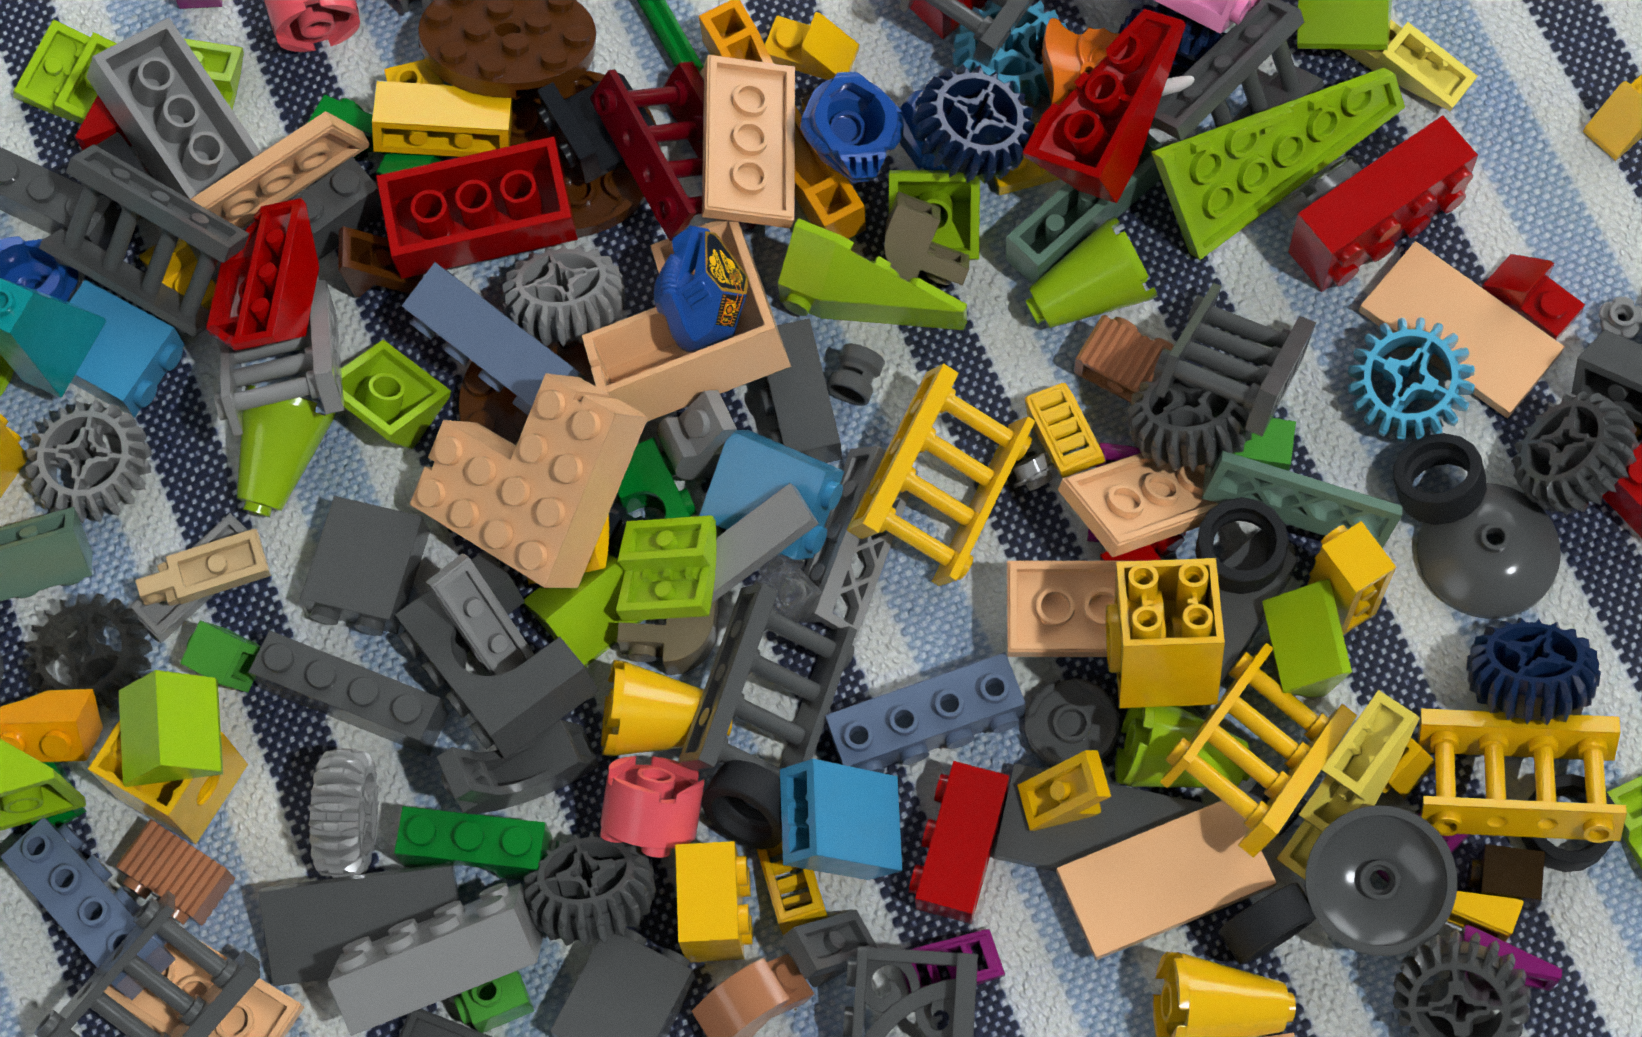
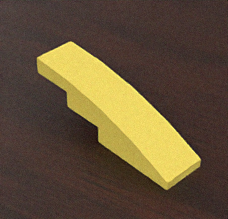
[1340,20,1478,111]
[1276,690,1420,880]

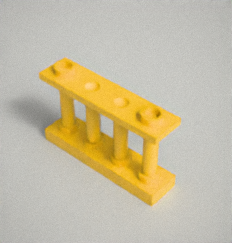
[846,363,1035,586]
[1160,643,1357,858]
[1418,708,1627,843]

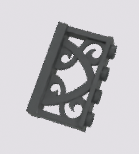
[843,946,978,1037]

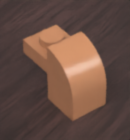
[691,953,814,1037]

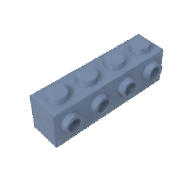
[402,262,586,415]
[825,652,1026,773]
[0,818,176,1000]

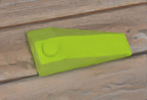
[778,218,967,330]

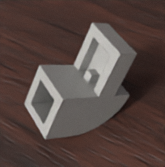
[657,390,737,480]

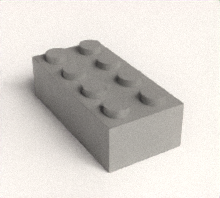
[86,17,261,199]
[328,883,543,1036]

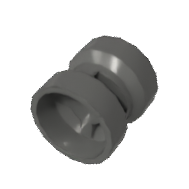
[826,343,885,406]

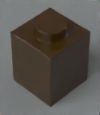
[1467,844,1545,911]

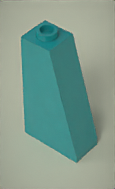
[0,278,106,398]

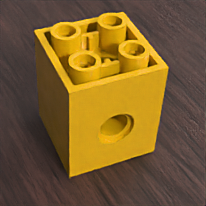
[1105,558,1225,708]
[88,720,248,845]

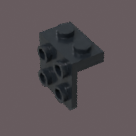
[536,73,660,184]

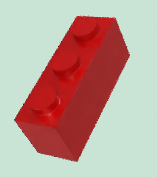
[909,761,1010,924]

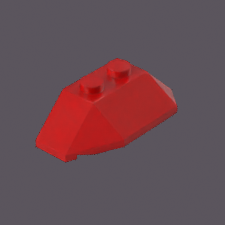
[206,198,319,351]

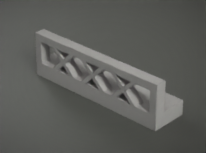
[787,446,919,638]

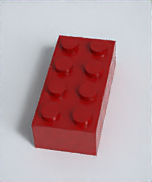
[1288,115,1478,292]
[376,136,578,279]

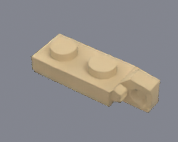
[135,529,271,606]

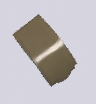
[884,191,969,286]
[617,599,720,675]

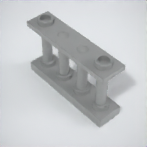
[214,279,344,436]

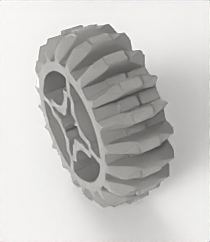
[502,245,626,347]
[25,400,152,523]
[308,748,379,878]

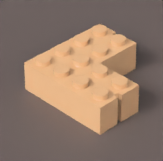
[582,219,791,422]
[410,373,648,588]

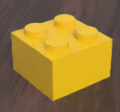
[675,841,753,963]

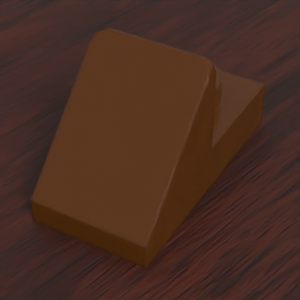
[338,226,423,298]

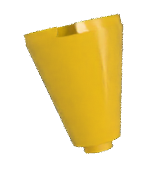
[601,660,733,756]
[1153,951,1296,1037]

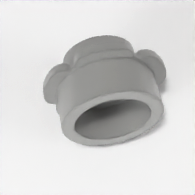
[1599,297,1642,339]
[1012,451,1056,491]

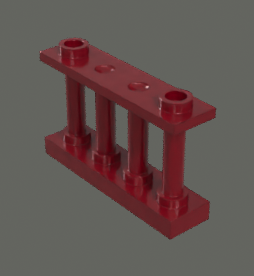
[589,61,757,241]

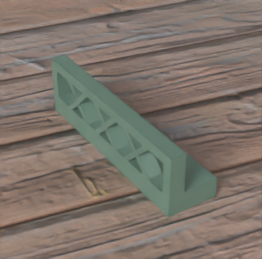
[1202,451,1403,549]

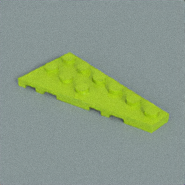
[1151,67,1405,260]

